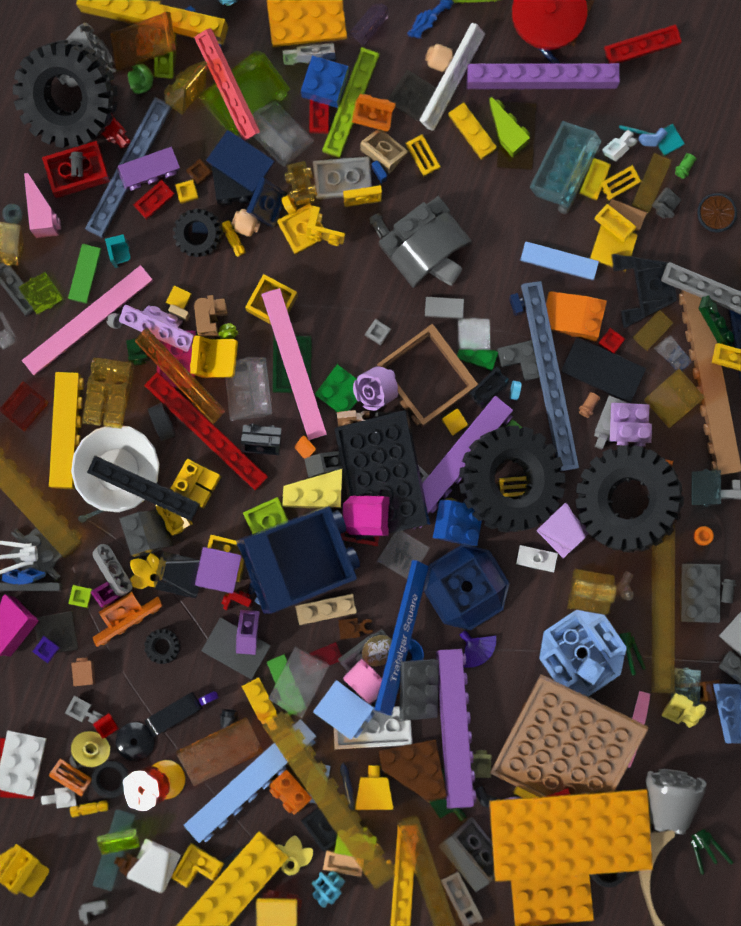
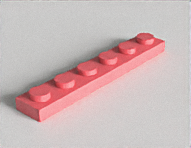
[194,28,260,141]

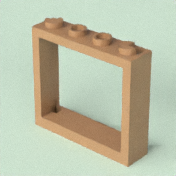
[377,324,478,428]

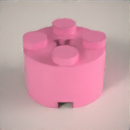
[343,659,382,705]

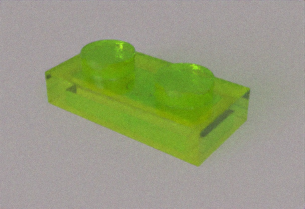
[97,828,140,855]

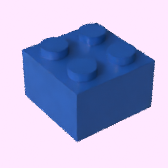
[301,56,349,108]
[433,500,482,546]

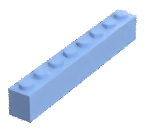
[184,719,316,843]

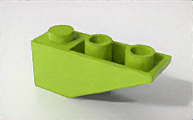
[490,97,530,157]

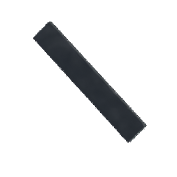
[87,455,200,521]

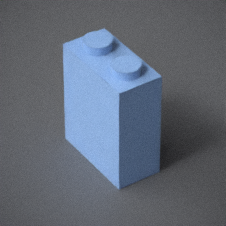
[313,680,375,740]

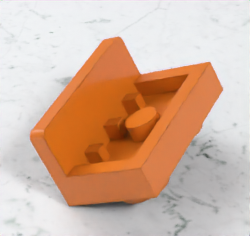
[352,94,395,132]
[268,770,312,814]

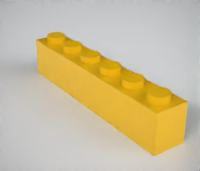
[49,372,84,489]

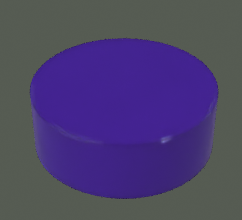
[199,691,219,706]

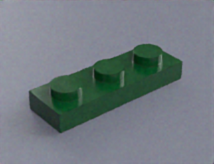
[698,295,734,347]

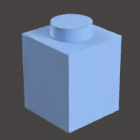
[575,657,605,685]

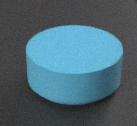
[509,381,521,401]

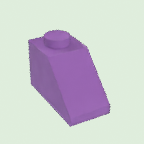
[236,610,260,655]

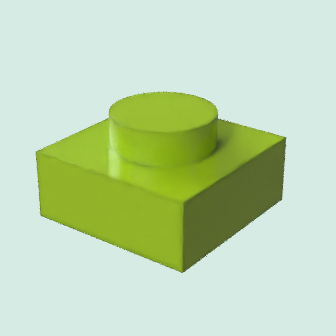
[69,585,93,608]

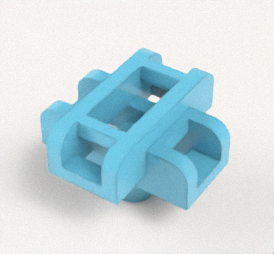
[311,871,345,908]

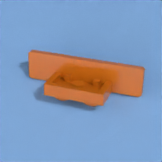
[93,591,163,647]

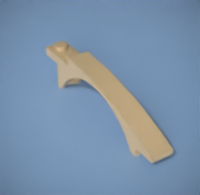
[639,820,675,926]

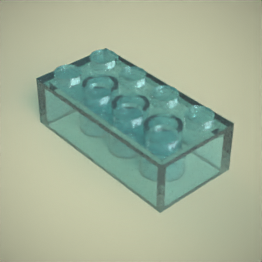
[529,121,601,208]

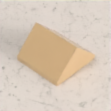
[361,129,408,174]

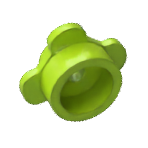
[218,323,238,339]

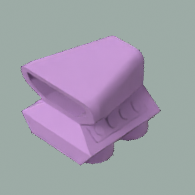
[536,503,589,558]

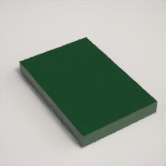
[272,335,312,393]

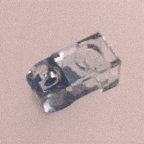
[654,336,691,373]

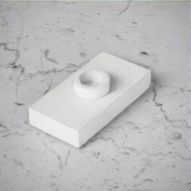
[516,545,558,572]

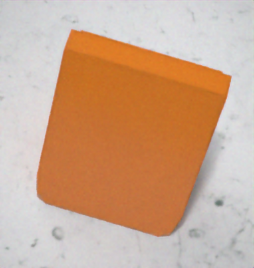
[294,436,317,459]

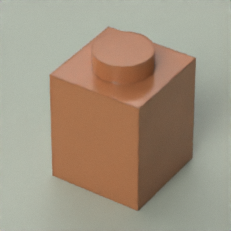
[71,657,96,686]

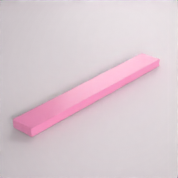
[22,265,153,376]
[262,288,327,440]

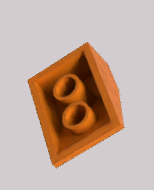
[546,291,607,341]

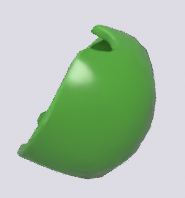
[128,64,153,94]

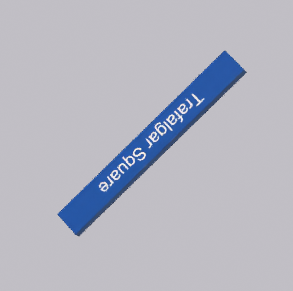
[375,560,429,716]

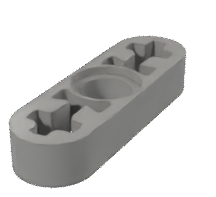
[93,544,132,596]

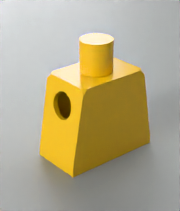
[356,765,393,810]

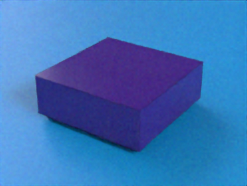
[32,636,60,663]

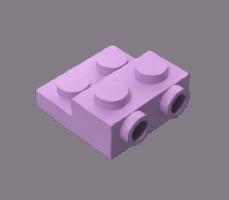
[610,403,652,447]

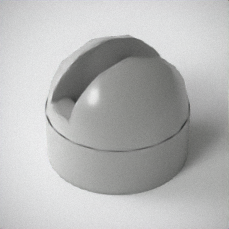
[106,313,123,329]

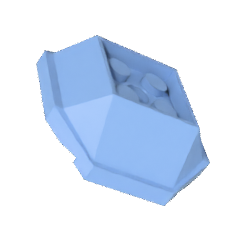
[539,610,627,696]

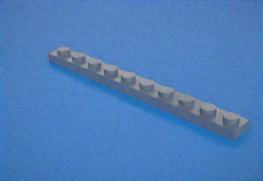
[521,281,579,472]

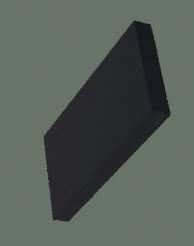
[561,337,646,403]

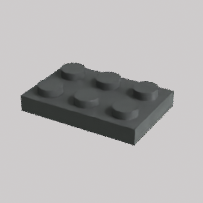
[680,564,720,623]
[399,659,439,721]

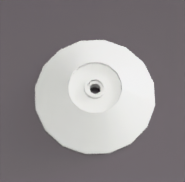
[71,424,160,512]

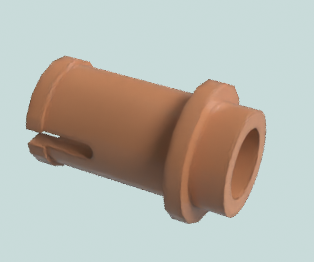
[579,392,600,418]

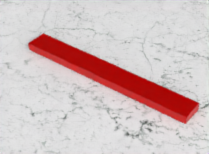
[144,372,268,491]

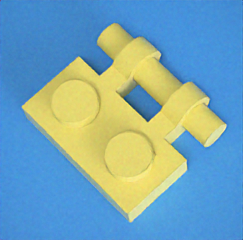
[661,693,706,727]

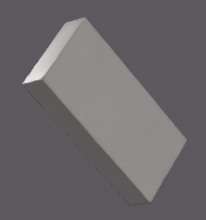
[425,297,464,319]

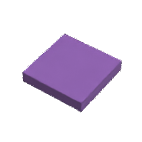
[195,547,241,593]

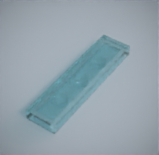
[92,809,135,891]

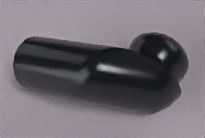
[474,786,500,808]

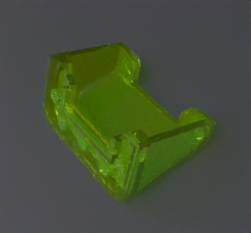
[199,51,290,135]

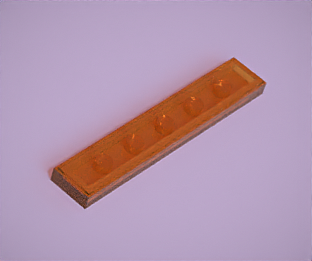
[135,328,226,424]

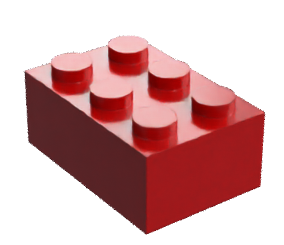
[42,141,110,198]

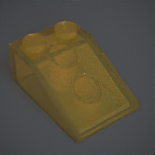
[164,61,207,115]

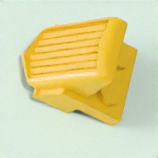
[0,844,49,897]

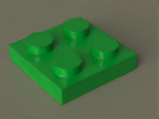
[314,364,358,412]

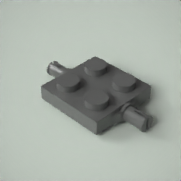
[9,528,63,582]

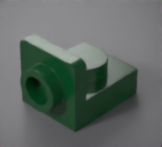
[126,337,149,366]

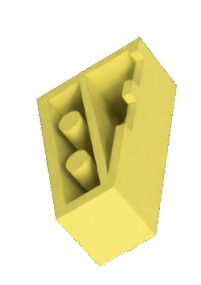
[283,469,342,509]

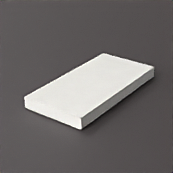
[334,706,412,749]

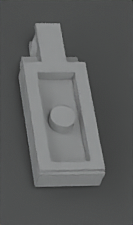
[283,43,336,65]
[594,396,627,450]

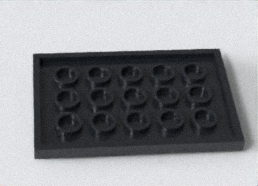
[334,410,430,541]

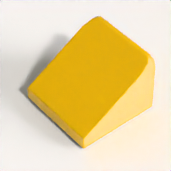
[442,408,468,436]

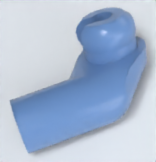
[639,128,668,147]

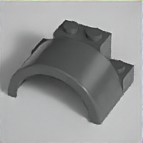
[378,196,472,288]

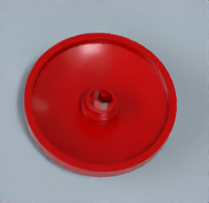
[512,0,587,50]

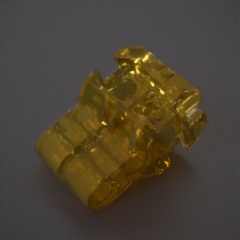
[83,358,134,429]
[567,569,616,615]

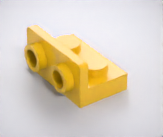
[156,490,193,535]

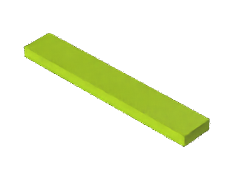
[322,47,379,158]

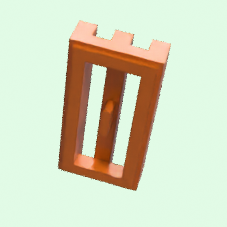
[49,759,92,796]

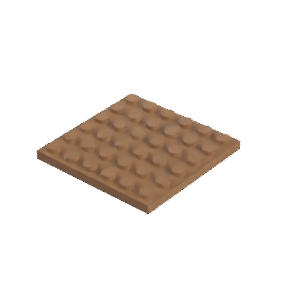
[490,675,648,797]

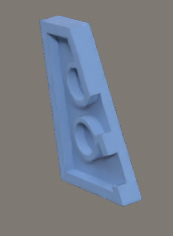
[713,684,741,743]

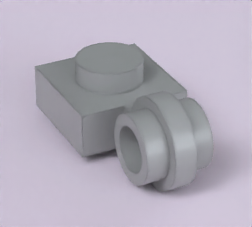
[65,696,103,724]

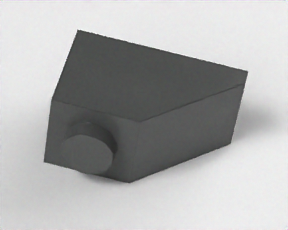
[304,451,343,477]

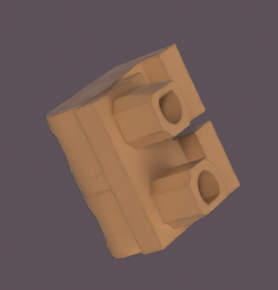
[194,295,228,339]

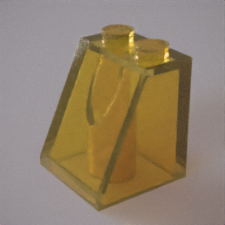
[644,369,705,428]

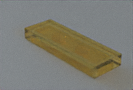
[632,153,671,213]

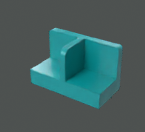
[105,234,131,268]

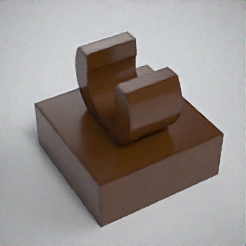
[114,852,140,876]

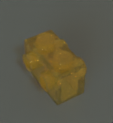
[285,161,317,207]

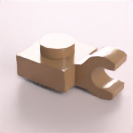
[337,410,370,427]

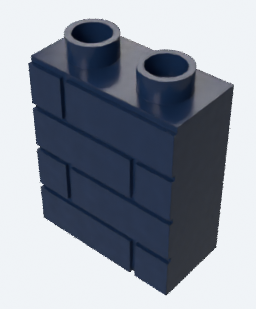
[236,506,360,613]

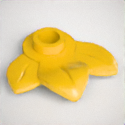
[129,553,160,589]

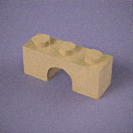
[296,594,357,626]

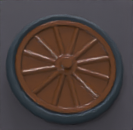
[697,193,737,232]

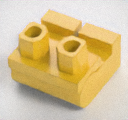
[170,458,221,509]

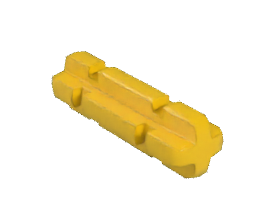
[222,221,245,257]
[70,800,109,817]

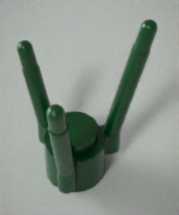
[618,632,646,676]
[690,829,733,875]

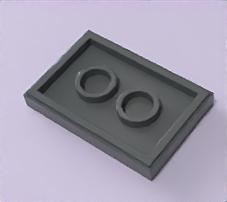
[201,617,271,680]

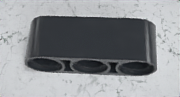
[144,692,202,737]

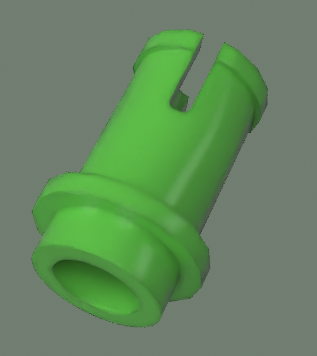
[675,153,697,179]

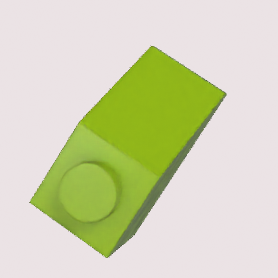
[154,33,176,79]

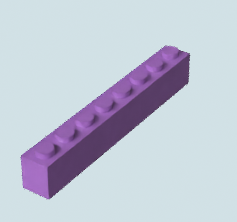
[467,64,619,89]
[414,396,513,529]
[436,649,476,808]

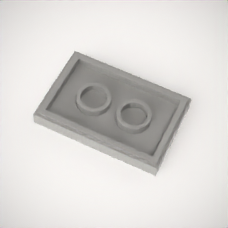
[313,157,372,199]

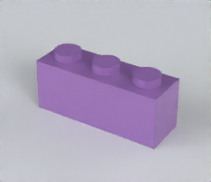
[117,146,180,191]

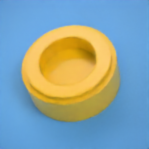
[282,195,297,214]

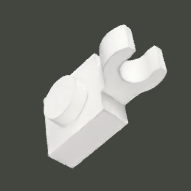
[602,131,637,161]
[41,787,77,808]

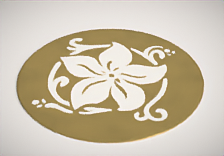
[362,635,392,666]

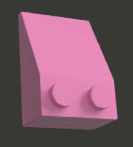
[24,173,61,238]

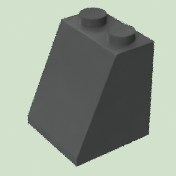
[119,510,173,558]

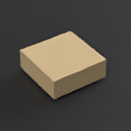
[168,304,190,321]

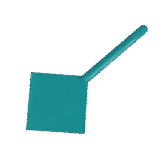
[619,124,685,156]

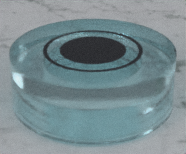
[3,204,23,224]

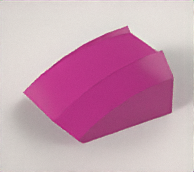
[343,496,389,536]

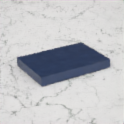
[206,130,275,193]

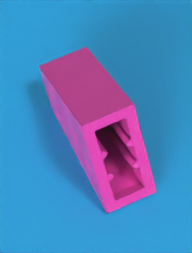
[0,594,38,657]

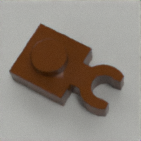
[338,618,373,640]

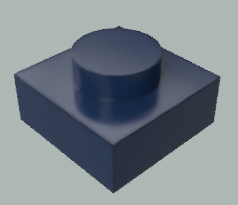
[509,293,525,316]

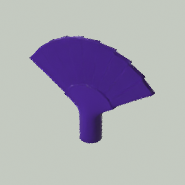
[459,630,496,668]

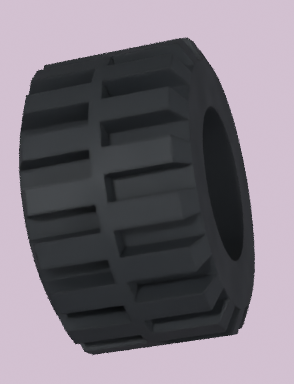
[173,209,224,257]

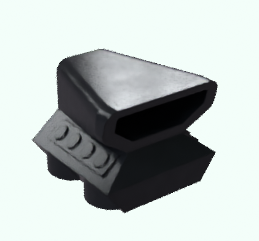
[154,551,200,598]

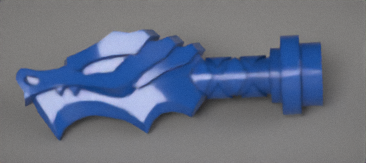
[408,0,453,38]

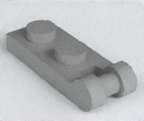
[441,871,483,926]

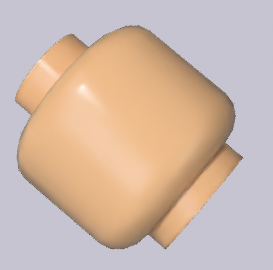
[425,44,453,72]
[231,209,261,237]

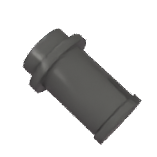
[69,152,85,177]
[369,213,390,239]
[721,579,737,603]

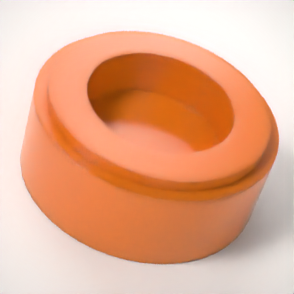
[694,526,714,546]

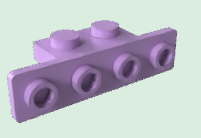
[119,305,194,352]

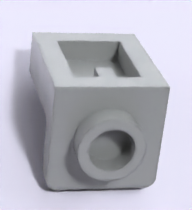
[79,899,108,925]

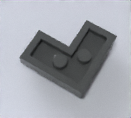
[497,340,540,382]

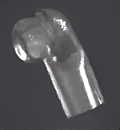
[618,571,634,601]

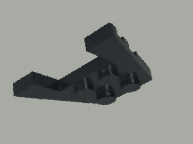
[611,254,677,328]

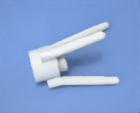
[0,541,38,574]

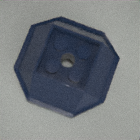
[423,544,510,630]

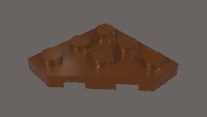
[379,739,447,802]

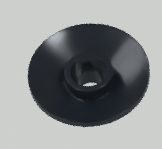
[116,722,155,761]

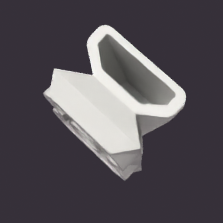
[127,839,181,893]

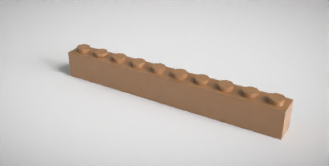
[678,290,741,477]

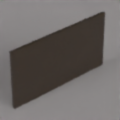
[497,101,536,170]

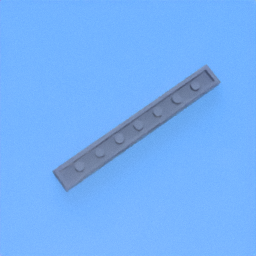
[85,97,172,238]

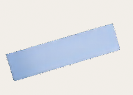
[520,242,599,280]

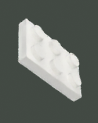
[0,731,47,797]

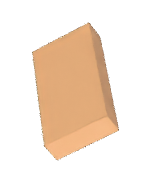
[323,850,365,877]

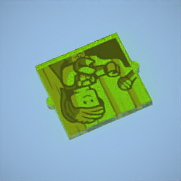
[18,272,64,315]

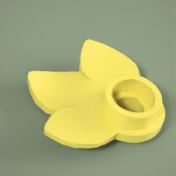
[276,835,313,875]

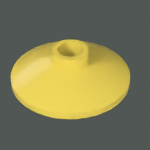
[71,731,110,767]

